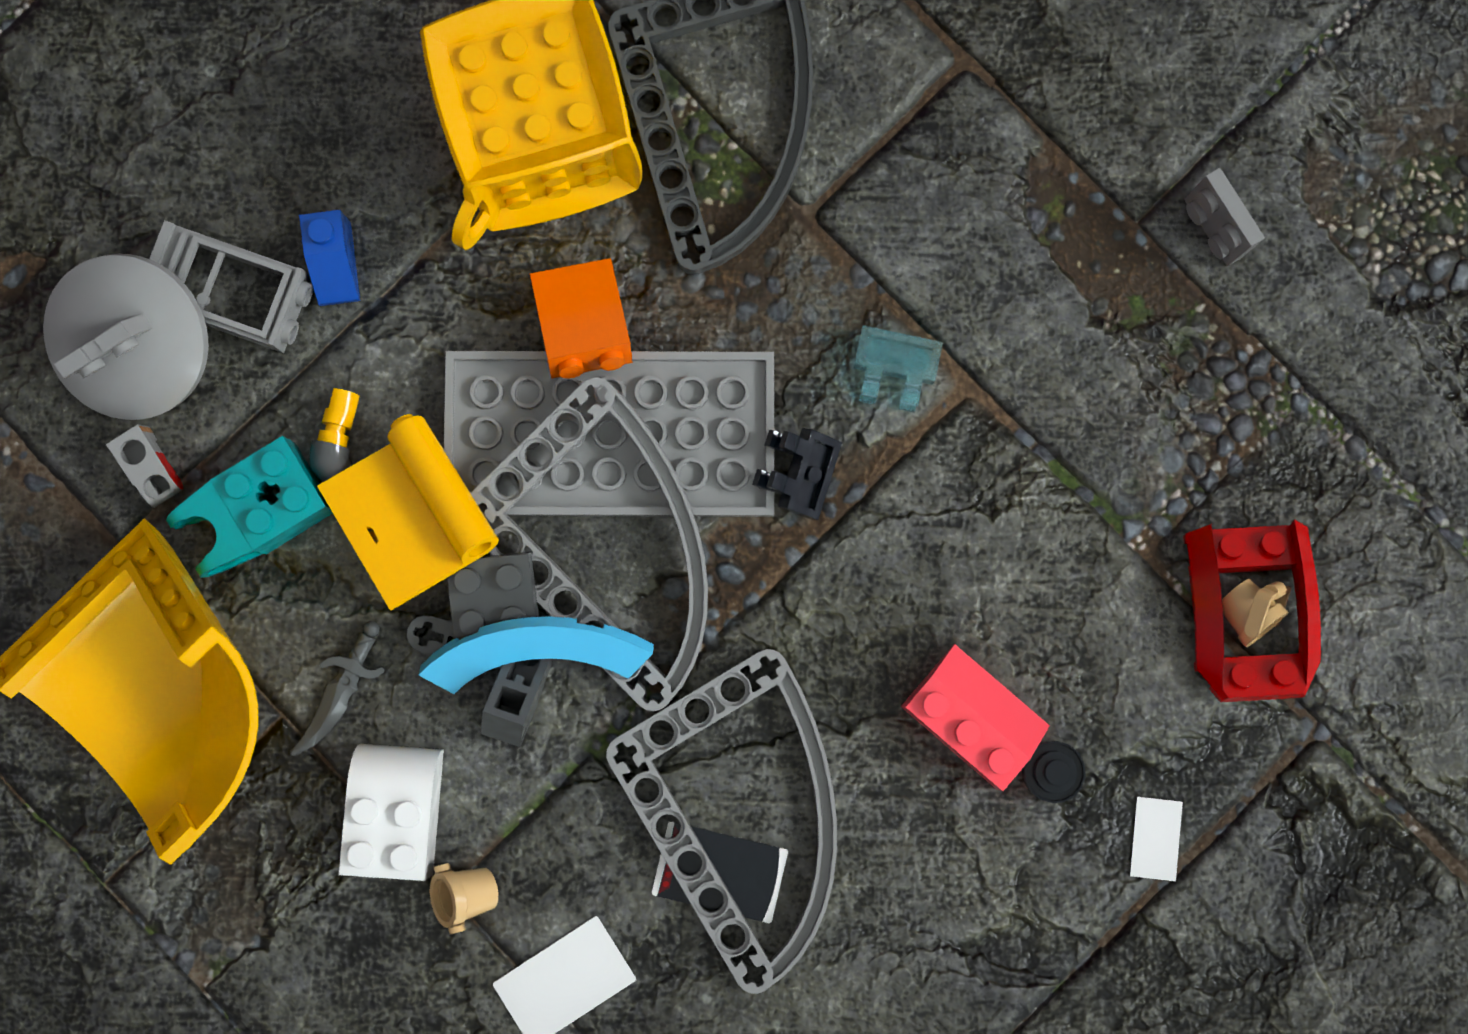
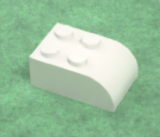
[339,744,444,881]

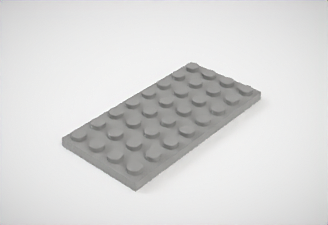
[444,351,774,517]

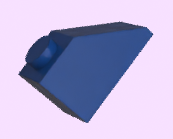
[299,210,360,306]

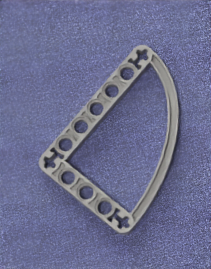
[471,377,708,711]
[606,649,837,994]

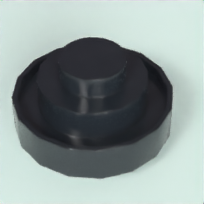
[1022,741,1086,803]

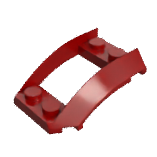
[1183,519,1321,702]

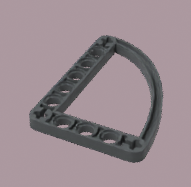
[608,0,813,275]

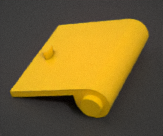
[317,414,499,611]

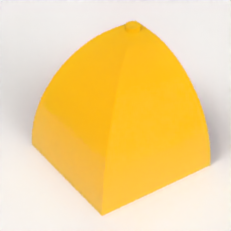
[0,518,258,865]

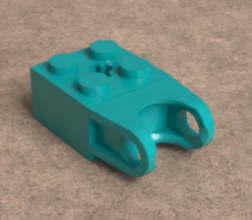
[166,436,333,578]

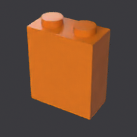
[530,258,633,379]

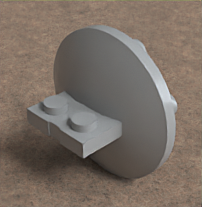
[43,254,209,420]

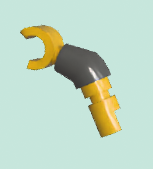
[309,388,360,483]

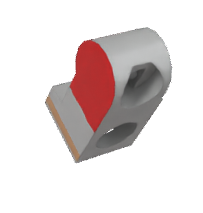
[106,424,184,508]

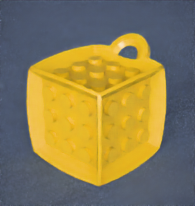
[420,0,642,250]

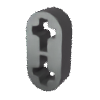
[407,615,454,655]

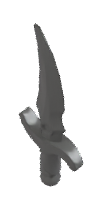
[290,621,385,756]

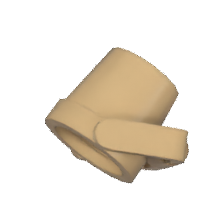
[1222,579,1291,647]
[430,863,498,935]

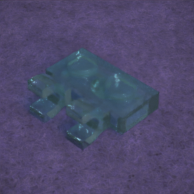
[853,325,943,413]

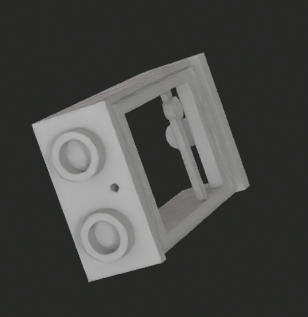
[149,220,314,353]

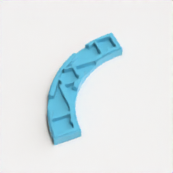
[418,616,654,694]

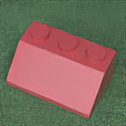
[901,644,1050,791]

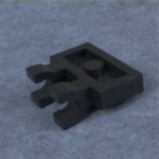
[752,428,842,520]

